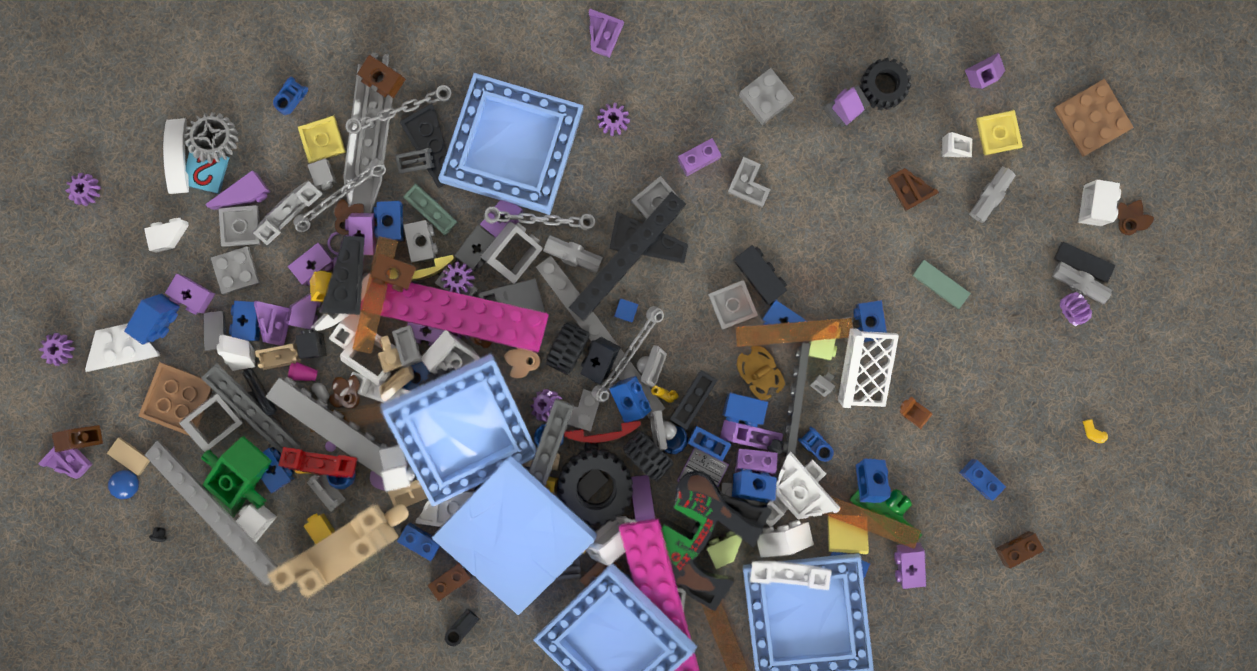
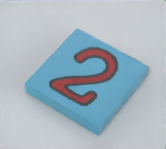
[186,152,229,194]

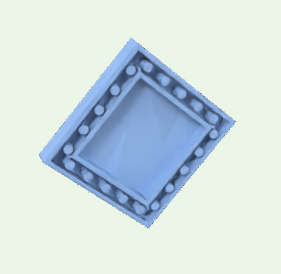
[439,73,583,215]
[381,354,537,507]
[432,456,597,615]
[743,553,874,671]
[533,563,697,671]

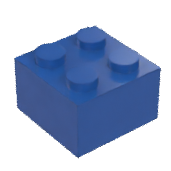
[124,293,180,345]
[722,393,768,427]

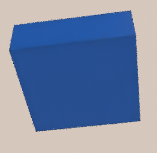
[614,298,638,323]

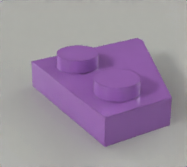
[589,9,624,58]
[254,301,289,346]
[39,447,93,479]

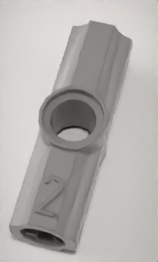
[969,166,1016,223]
[543,236,603,273]
[1052,262,1112,304]

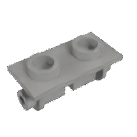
[307,474,346,512]

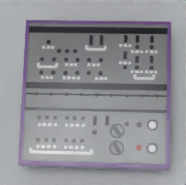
[677,447,729,486]

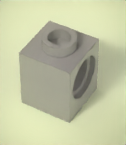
[308,158,337,190]

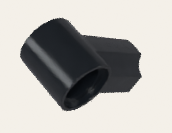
[444,608,480,646]

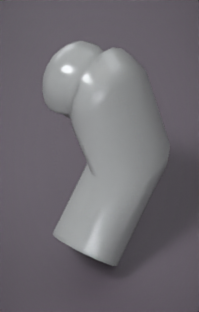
[311,383,329,403]

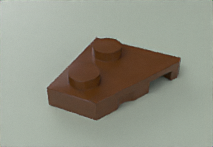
[887,168,939,211]

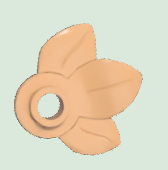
[504,348,541,378]

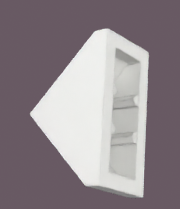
[942,132,972,157]

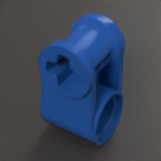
[273,77,308,115]
[797,426,834,462]

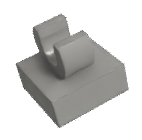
[809,372,835,397]

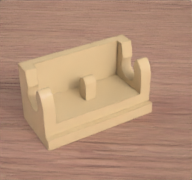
[255,344,301,370]
[388,479,428,507]

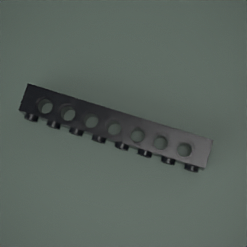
[569,191,686,321]

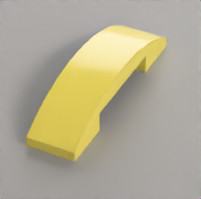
[387,255,456,281]

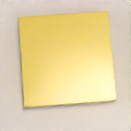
[976,110,1023,156]
[298,116,346,164]
[827,514,869,554]

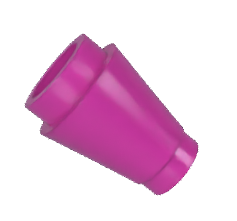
[288,362,318,381]

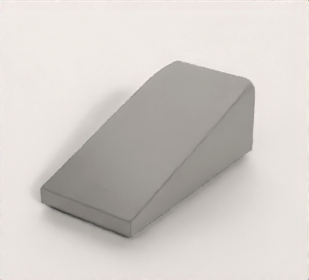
[204,311,226,351]

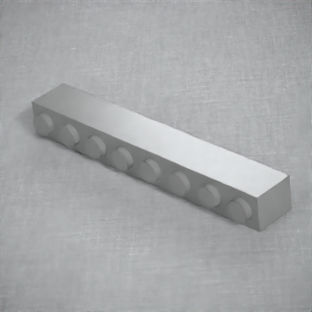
[266,376,389,477]

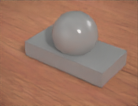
[392,325,422,368]
[637,345,667,388]
[649,411,677,452]

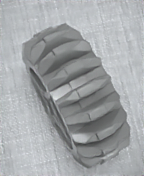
[184,112,238,164]

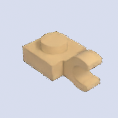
[378,335,403,373]

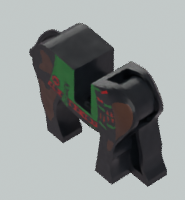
[661,471,773,611]

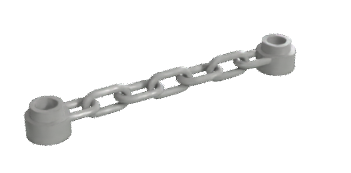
[345,85,451,134]
[293,159,386,232]
[484,207,595,230]
[592,306,664,402]

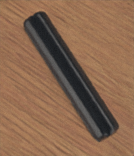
[242,368,276,416]

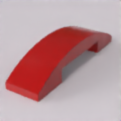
[564,420,641,443]
[278,447,358,477]

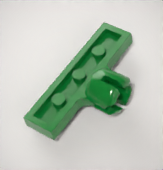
[849,488,922,544]

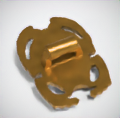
[736,346,785,400]

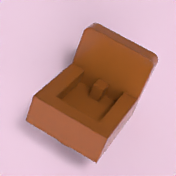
[900,397,933,429]

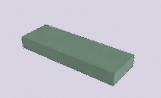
[403,183,458,236]
[912,260,971,309]

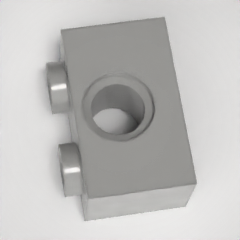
[404,220,438,264]

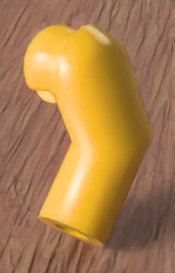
[651,386,678,403]
[1083,419,1108,443]

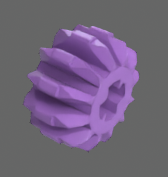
[597,103,630,136]
[65,173,102,206]
[441,262,475,294]
[1060,292,1092,326]
[38,333,75,366]
[530,389,562,422]

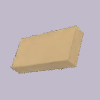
[379,366,414,401]
[107,437,150,475]

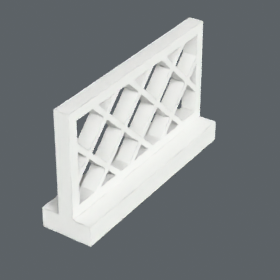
[838,329,899,408]

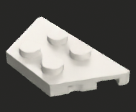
[85,324,160,372]
[776,452,840,520]
[416,490,475,527]

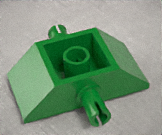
[201,436,272,518]

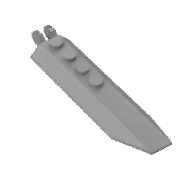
[343,53,396,213]

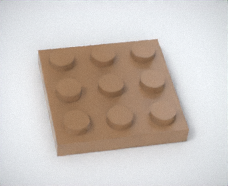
[1054,79,1134,157]
[138,362,213,436]

